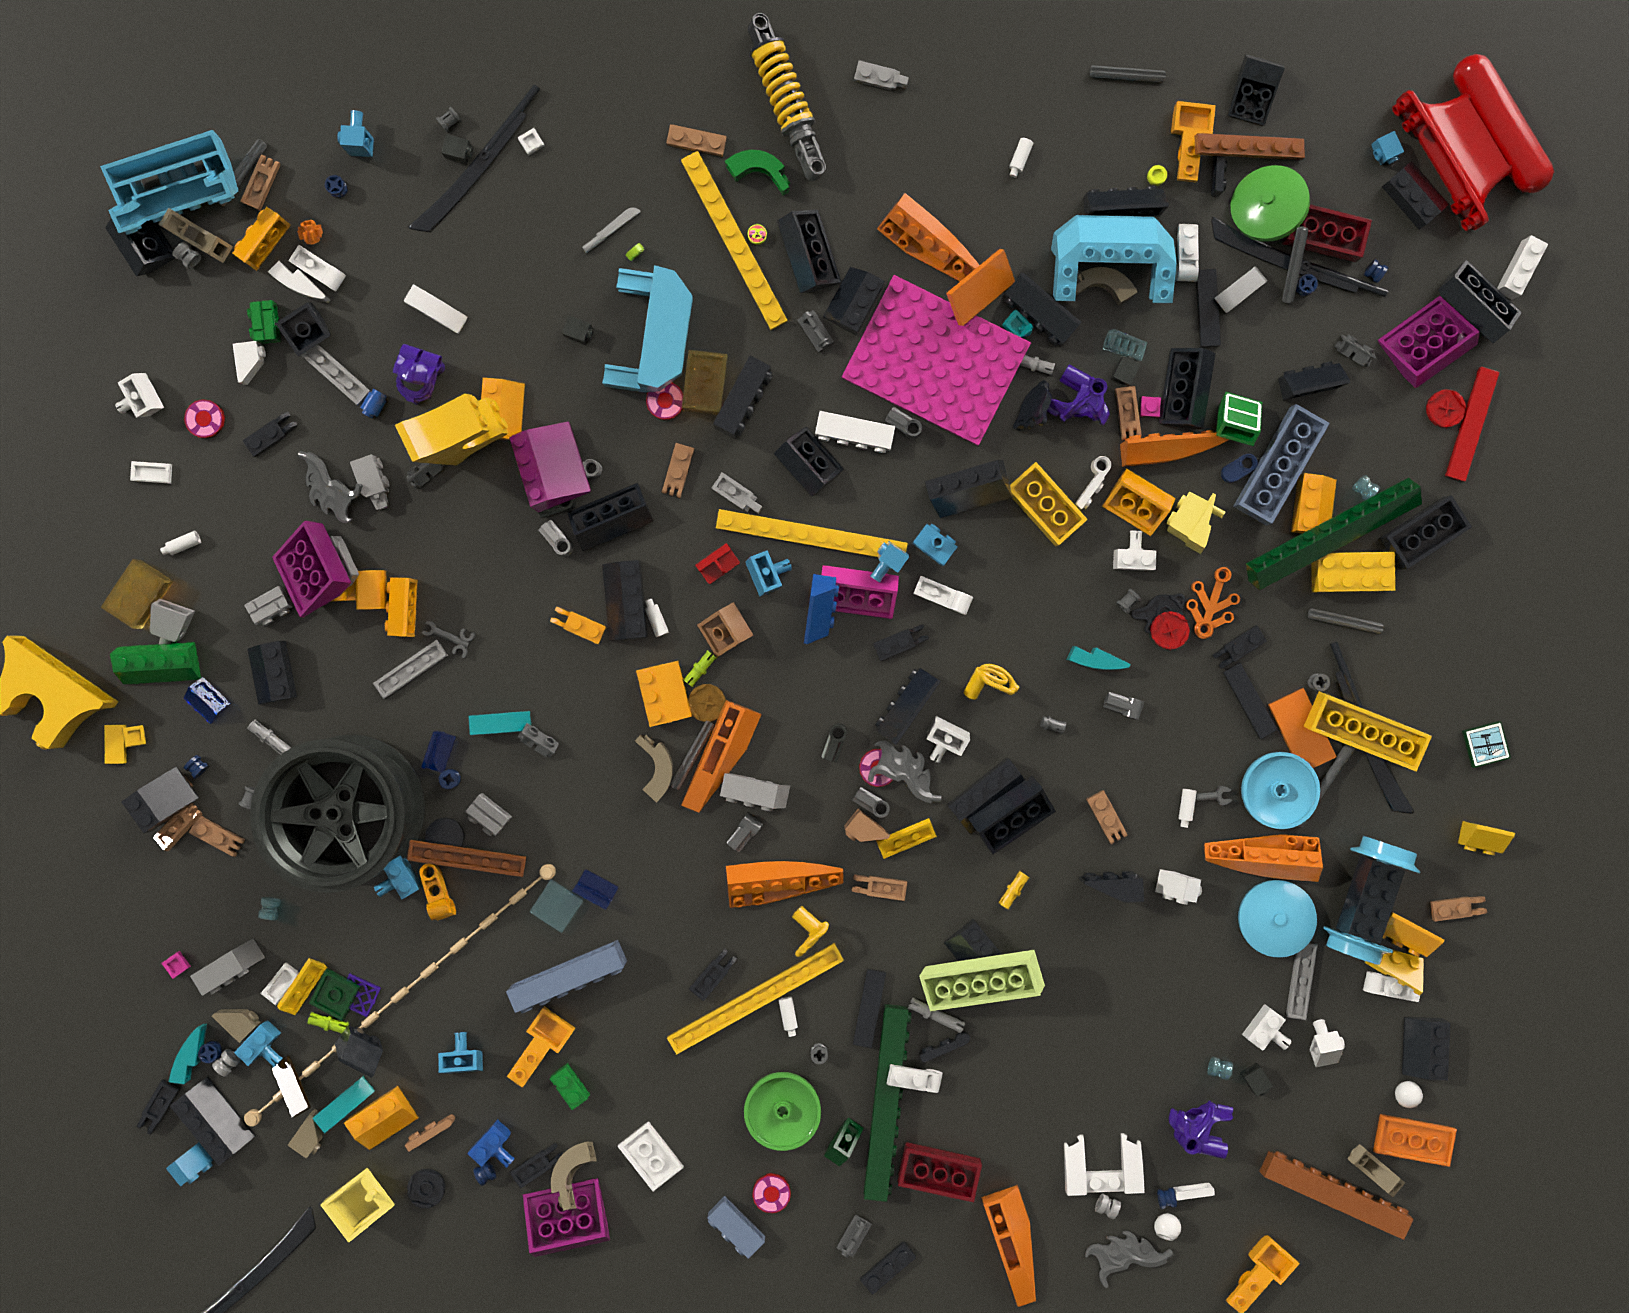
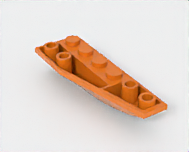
[877,193,980,281]
[1120,430,1230,467]
[681,700,761,812]
[1204,835,1323,882]
[726,861,843,908]
[981,1185,1036,1307]

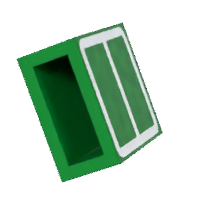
[1216,392,1262,446]

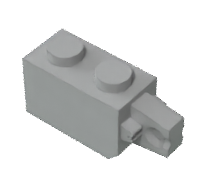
[350,454,390,510]

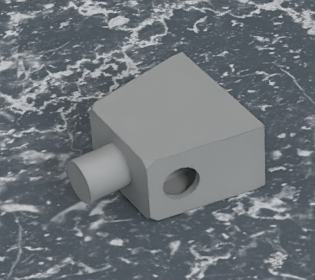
[150,599,195,644]

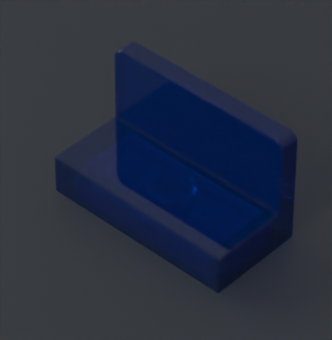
[183,677,230,724]
[421,730,456,773]
[572,869,618,910]

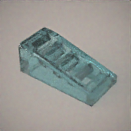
[1103,329,1147,361]

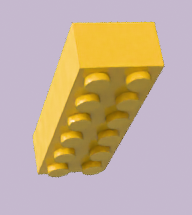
[1304,691,1432,772]

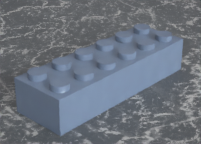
[1233,404,1330,525]
[506,940,627,1013]

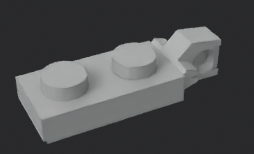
[854,61,909,91]
[712,472,763,514]
[330,536,359,586]

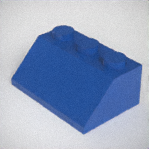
[804,574,839,644]

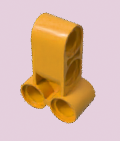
[419,863,456,921]

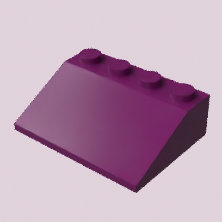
[1378,296,1479,388]
[509,422,591,513]
[272,521,351,618]
[523,1178,610,1257]

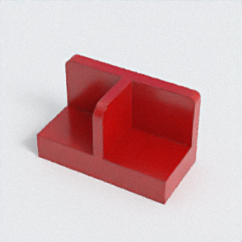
[695,543,740,584]

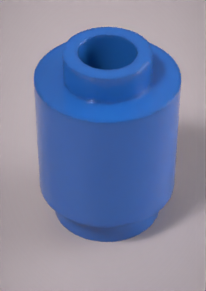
[360,389,387,418]

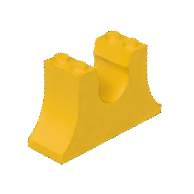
[395,394,509,465]
[0,636,119,750]

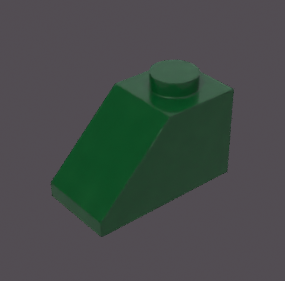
[824,1118,864,1167]

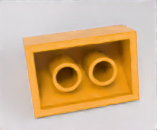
[233,207,291,271]
[481,378,525,440]
[1102,468,1175,536]
[1291,473,1337,534]
[385,578,418,637]
[636,661,692,727]
[1383,912,1444,957]
[344,1086,419,1150]

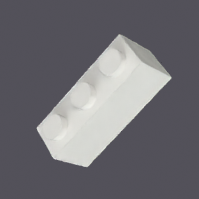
[1497,235,1548,300]

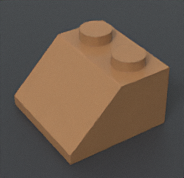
[697,602,753,657]
[844,808,890,842]

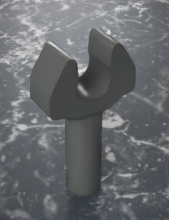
[1196,786,1232,805]

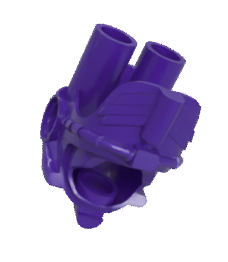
[393,344,445,405]
[1047,364,1109,425]
[1169,1101,1233,1159]

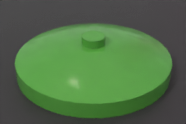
[1231,165,1310,241]
[744,1072,821,1151]

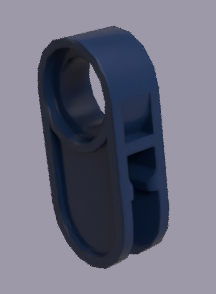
[1221,454,1258,483]

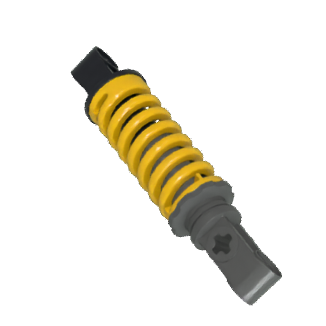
[748,13,826,181]

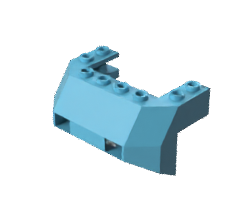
[100,130,238,235]
[1051,215,1176,303]
[602,265,693,392]

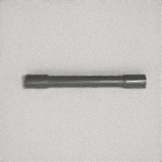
[1298,744,1356,829]

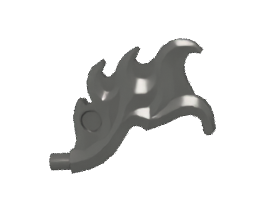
[298,451,363,523]
[868,741,941,803]
[1085,1230,1174,1288]

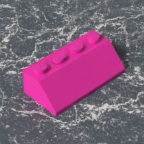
[821,565,899,619]

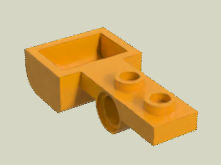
[1171,101,1216,183]
[332,570,387,610]
[507,1006,575,1088]
[1226,1235,1300,1313]

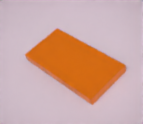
[946,249,1015,326]
[1268,688,1336,768]
[1373,1114,1457,1167]

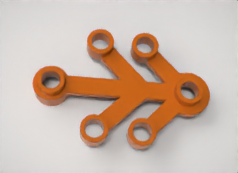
[1185,567,1240,639]

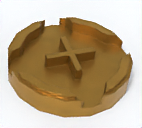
[688,684,726,722]

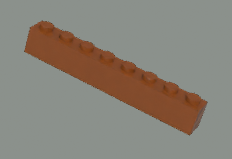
[1260,1151,1413,1240]

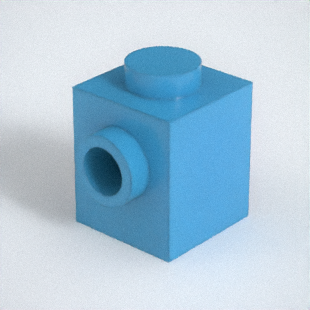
[1371,131,1404,165]

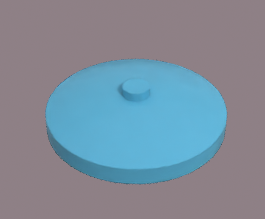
[1241,752,1320,829]
[1238,880,1317,957]

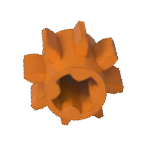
[297,220,323,244]

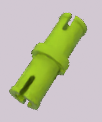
[683,650,717,687]
[307,1012,349,1033]

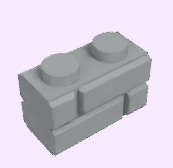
[245,586,294,627]
[465,793,512,836]

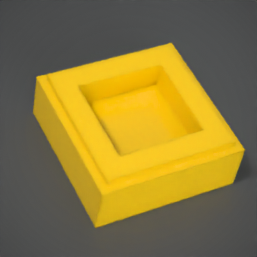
[122,725,146,747]

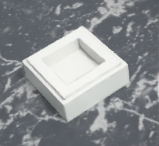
[518,128,545,156]

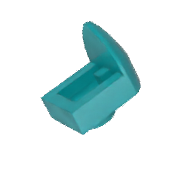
[1002,310,1033,338]

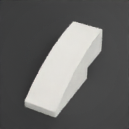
[268,261,330,303]
[404,284,468,334]

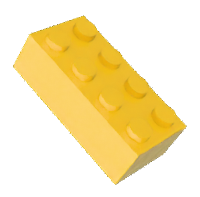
[1010,462,1088,547]
[1311,552,1395,592]

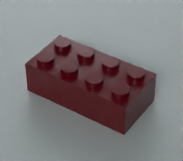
[1282,205,1372,262]
[897,1142,982,1202]

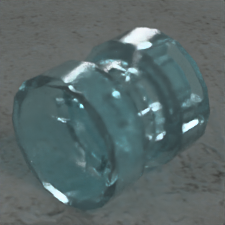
[1352,475,1380,500]
[258,897,281,920]
[1208,1057,1233,1081]

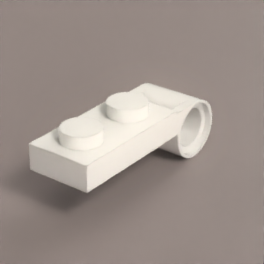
[1176,224,1199,282]
[288,245,346,292]
[1074,456,1111,510]
[913,576,973,615]
[1363,971,1420,1002]
[887,1064,943,1093]

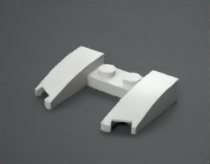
[1064,1133,1144,1196]

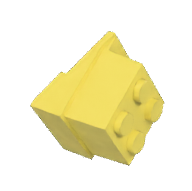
[1166,492,1225,554]
[321,1168,395,1242]

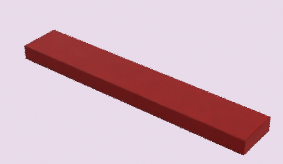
[1445,367,1500,482]

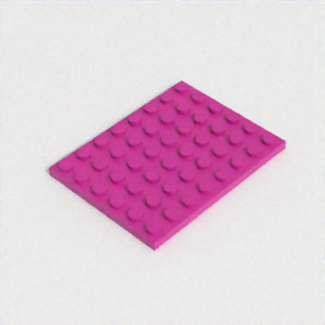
[842,275,1031,446]

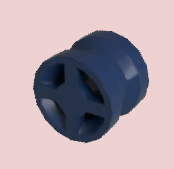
[325,175,348,198]
[1364,259,1388,283]
[1296,274,1318,296]
[183,755,209,779]
[439,769,461,789]
[198,1041,222,1063]
[473,1161,497,1186]
[1157,1187,1177,1209]

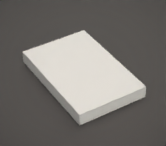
[618,1121,684,1191]

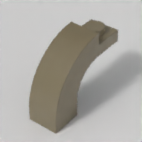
[159,208,233,263]
[1076,267,1138,306]
[635,734,673,803]
[551,1142,597,1211]
[1347,1144,1405,1197]

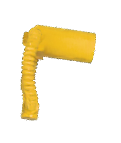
[964,664,1019,700]
[792,906,829,957]

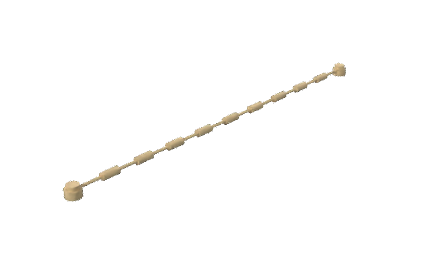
[244,864,556,1126]

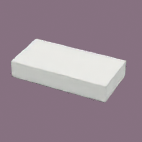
[130,461,172,484]
[261,962,299,1005]
[1173,1182,1215,1200]

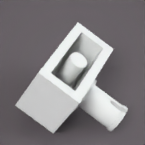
[115,373,164,418]
[1113,531,1156,571]
[927,716,970,763]
[1155,869,1202,905]
[1242,1004,1291,1050]
[1310,1019,1345,1067]

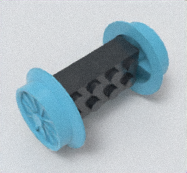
[1324,836,1420,965]

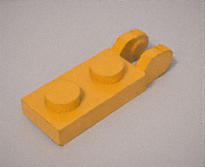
[550,606,606,644]

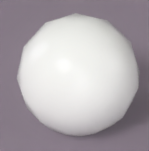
[1395,1081,1423,1108]
[1155,1213,1181,1241]

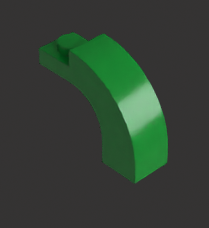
[725,150,790,196]

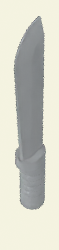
[582,208,641,253]

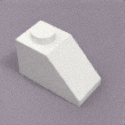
[233,341,266,385]

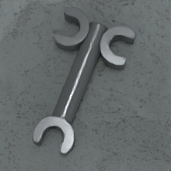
[422,621,475,658]

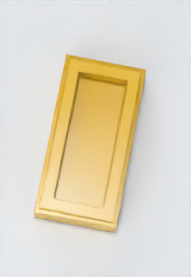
[104,725,127,764]

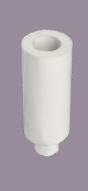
[1009,138,1033,178]
[160,531,201,555]
[645,599,669,638]
[1178,789,1197,828]
[778,997,798,1037]

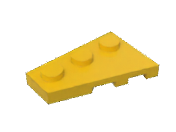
[1365,949,1423,996]

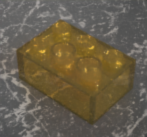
[682,350,728,415]
[101,559,173,629]

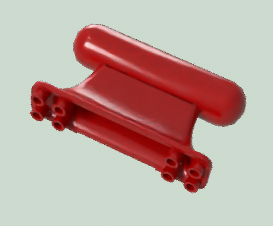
[1392,54,1554,231]

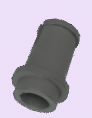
[1040,716,1066,734]

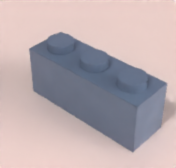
[707,1196,765,1259]

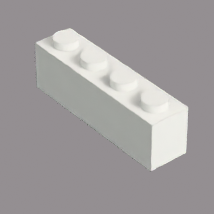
[815,411,895,453]

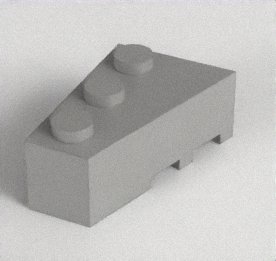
[720,773,790,811]
[190,938,265,996]

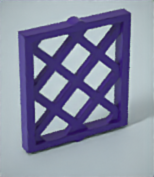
[347,973,381,1017]

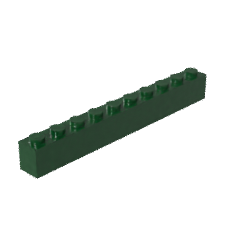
[1246,478,1422,590]
[863,1004,911,1202]

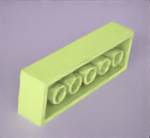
[919,950,1045,1011]

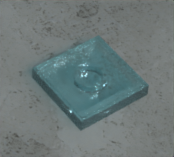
[530,879,583,933]

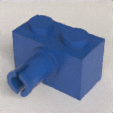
[467,1119,515,1168]

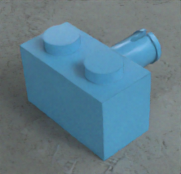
[337,110,374,157]
[912,524,957,566]
[870,541,909,583]
[745,550,792,597]
[374,855,423,899]
[234,1020,283,1068]
[438,1032,483,1074]
[166,1142,213,1186]

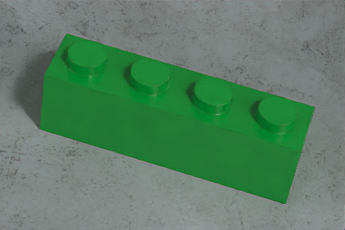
[110,642,201,684]

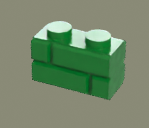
[247,300,281,344]
[550,1063,590,1110]

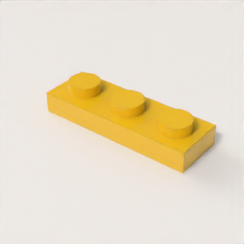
[876,818,937,859]
[277,958,327,1015]

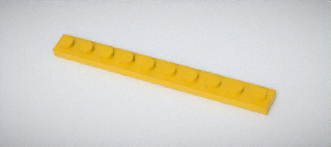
[681,151,788,330]
[716,509,908,557]
[667,943,844,1055]

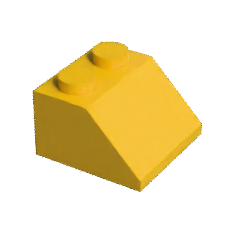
[1458,821,1515,856]

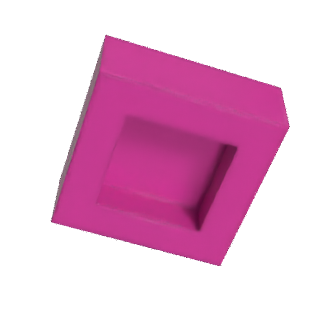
[1139,396,1161,418]
[161,951,191,979]

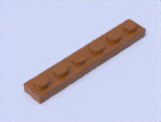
[1194,133,1305,160]
[407,840,526,877]

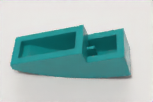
[1066,646,1131,669]
[469,711,531,735]
[169,1024,207,1084]
[312,1076,375,1133]

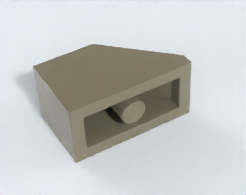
[212,1009,261,1043]
[288,1109,323,1159]

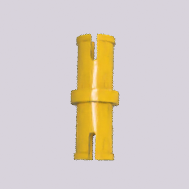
[998,871,1030,910]

